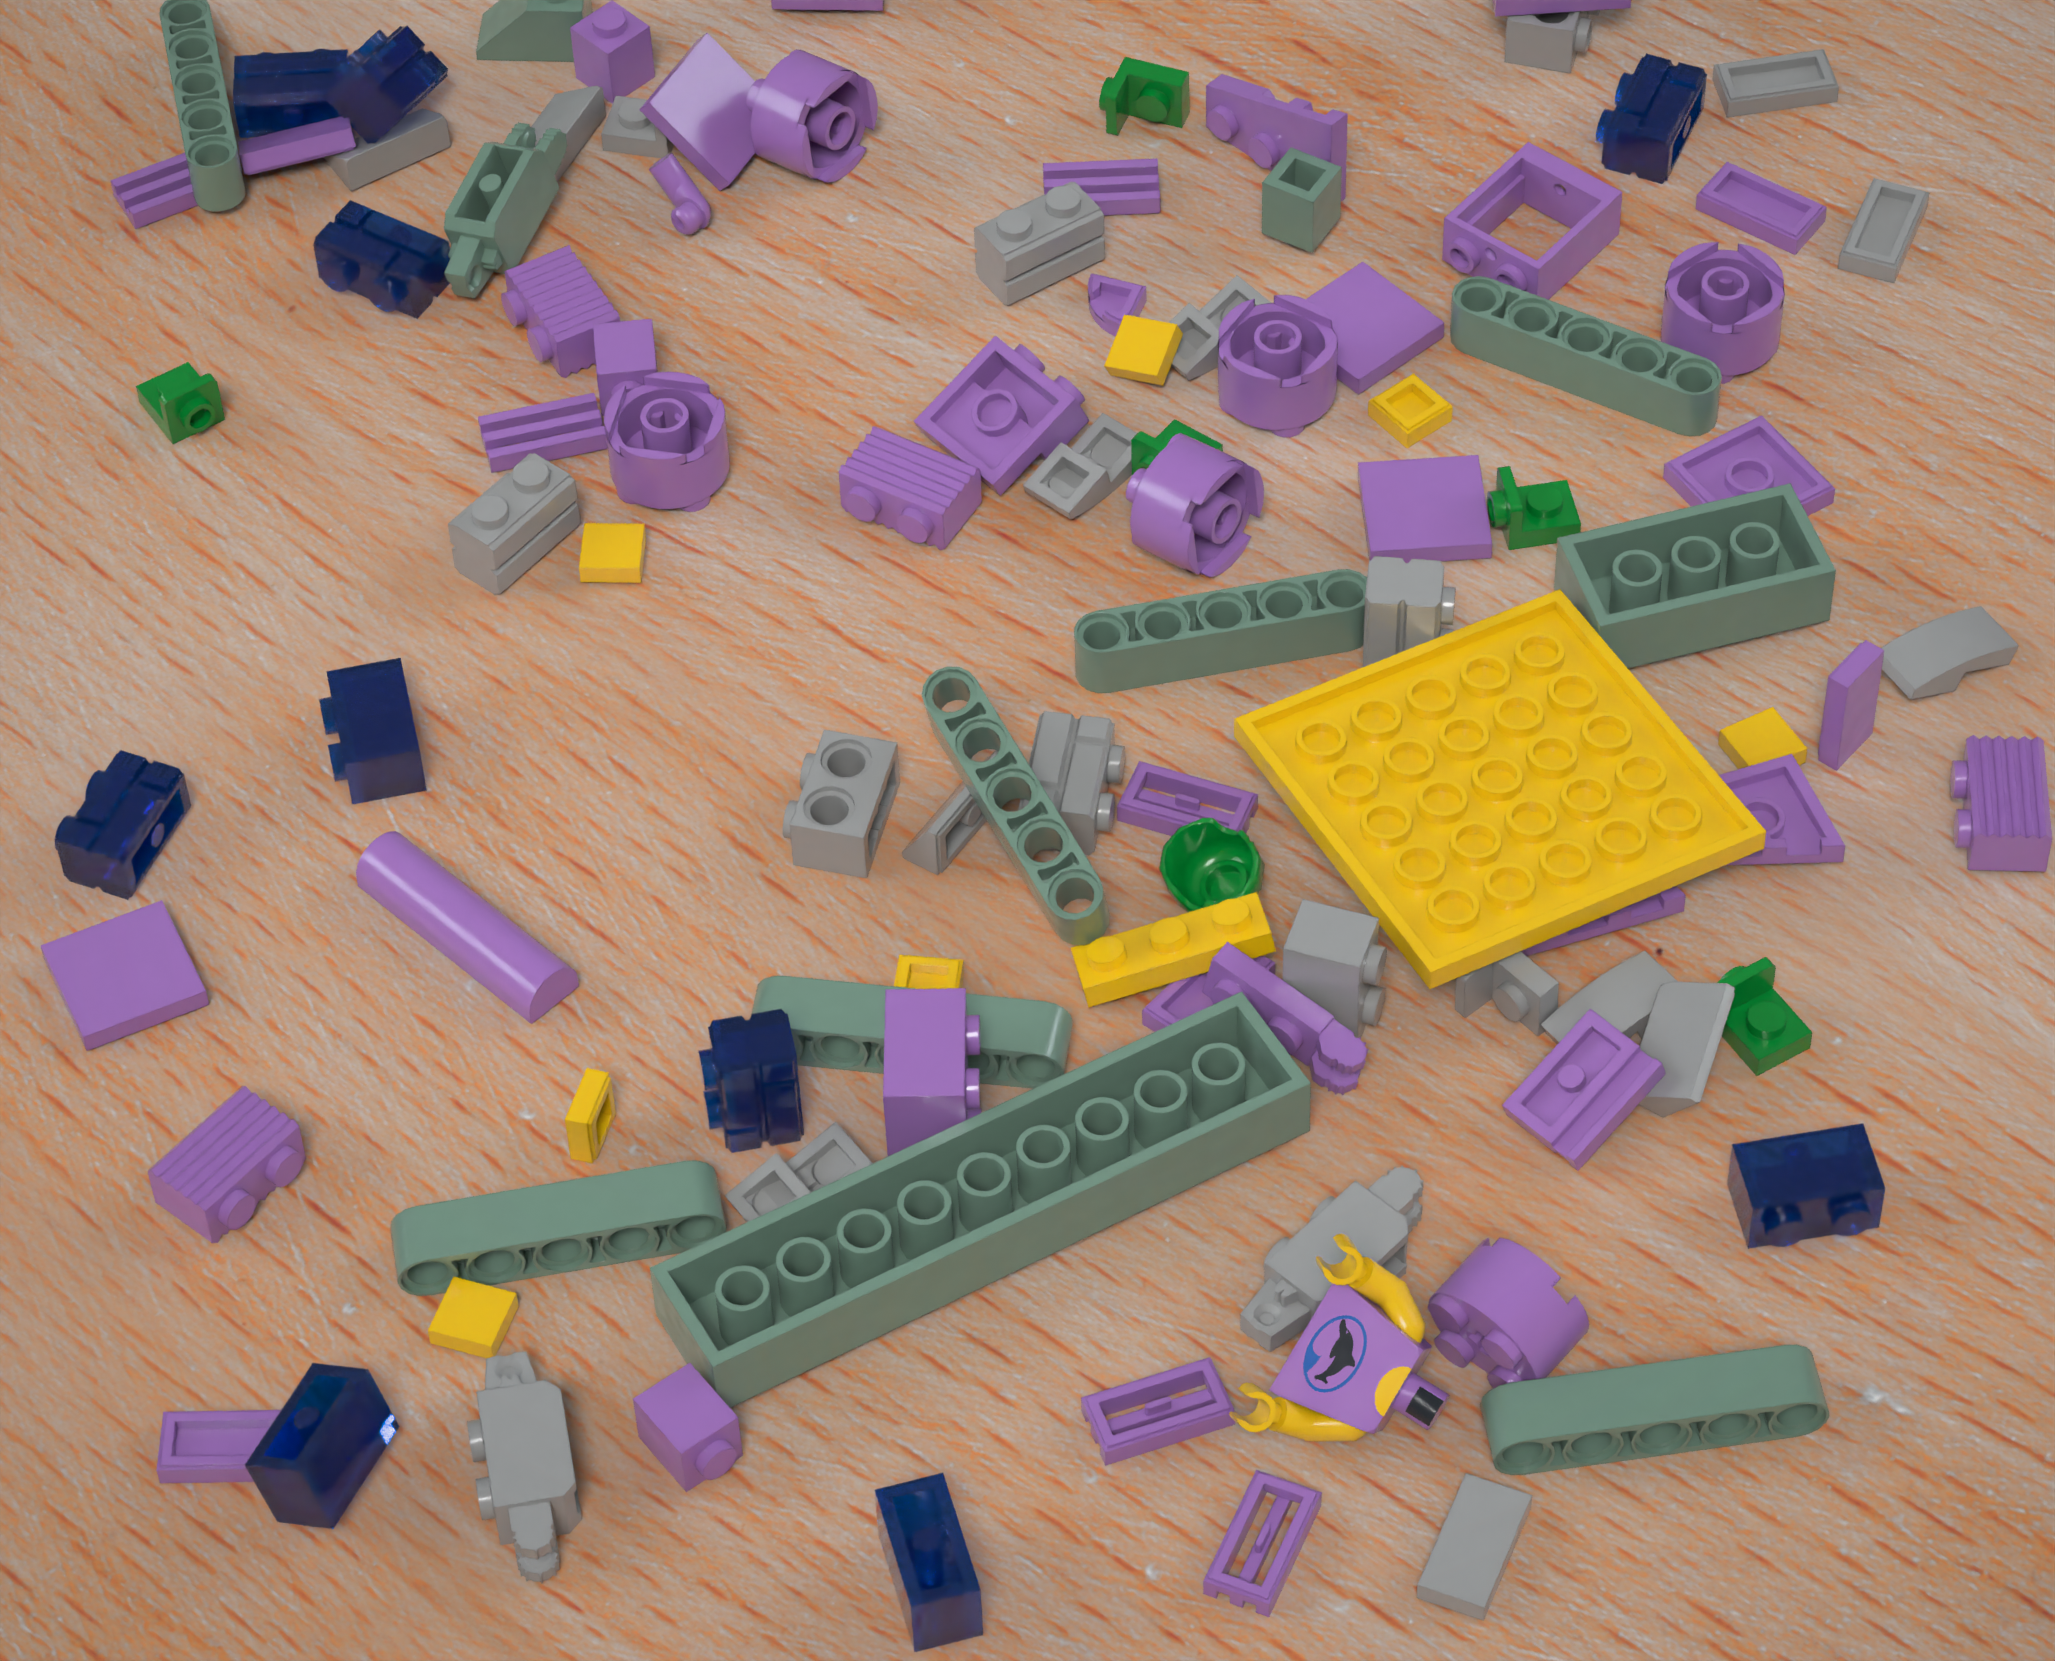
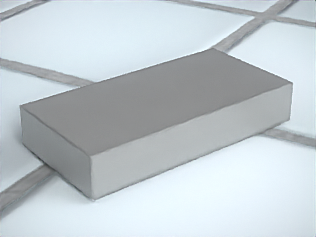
[1712,49,1839,117]
[1838,178,1930,283]
[1417,1473,1532,1621]

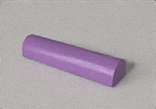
[356,831,579,1024]

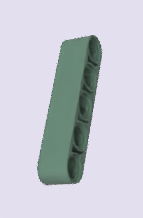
[159,0,246,212]
[1450,276,1722,437]
[1074,569,1367,693]
[922,667,1110,945]
[745,976,1073,1089]
[390,1160,727,1296]
[1480,1345,1830,1475]

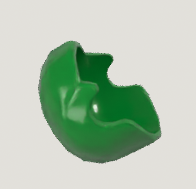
[1159,818,1265,912]

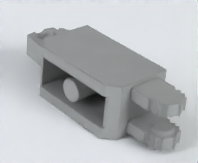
[1240,1165,1424,1352]
[467,1352,582,1584]

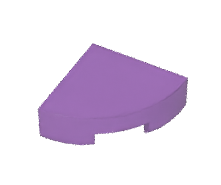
[1088,273,1147,337]

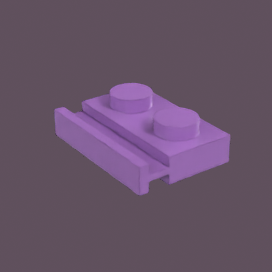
[1502,1009,1666,1171]

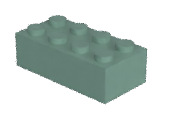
[1554,483,1836,668]

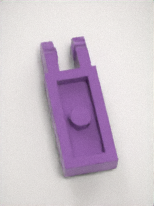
[1202,942,1369,1095]

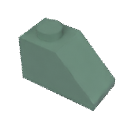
[476,0,593,62]

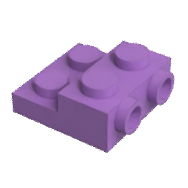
[914,336,1089,496]

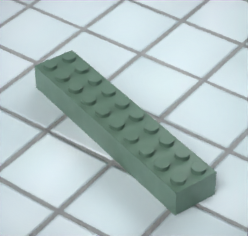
[650,991,1311,1408]

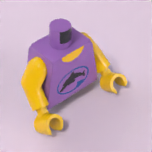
[1229,1233,1450,1442]

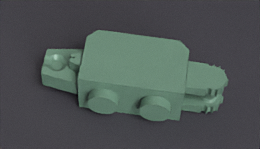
[444,122,568,298]

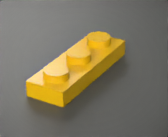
[1070,892,1276,1008]

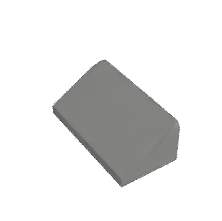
[531,86,606,182]
[324,108,451,191]
[902,750,998,875]
[1639,982,1735,1118]

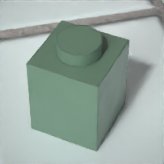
[1262,147,1342,253]

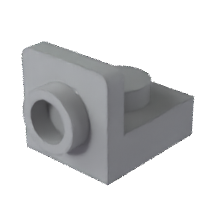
[601,96,674,158]
[1455,951,1559,1037]

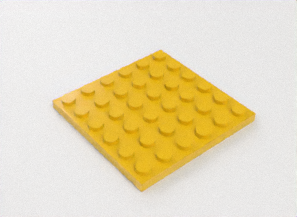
[1234,589,1766,989]

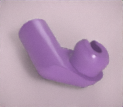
[649,153,711,235]

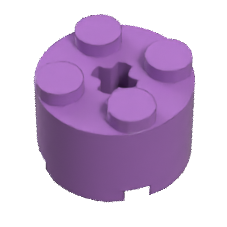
[746,49,878,182]
[1660,242,1785,384]
[1218,295,1338,438]
[604,372,730,512]
[1126,433,1264,577]
[1428,1238,1589,1388]

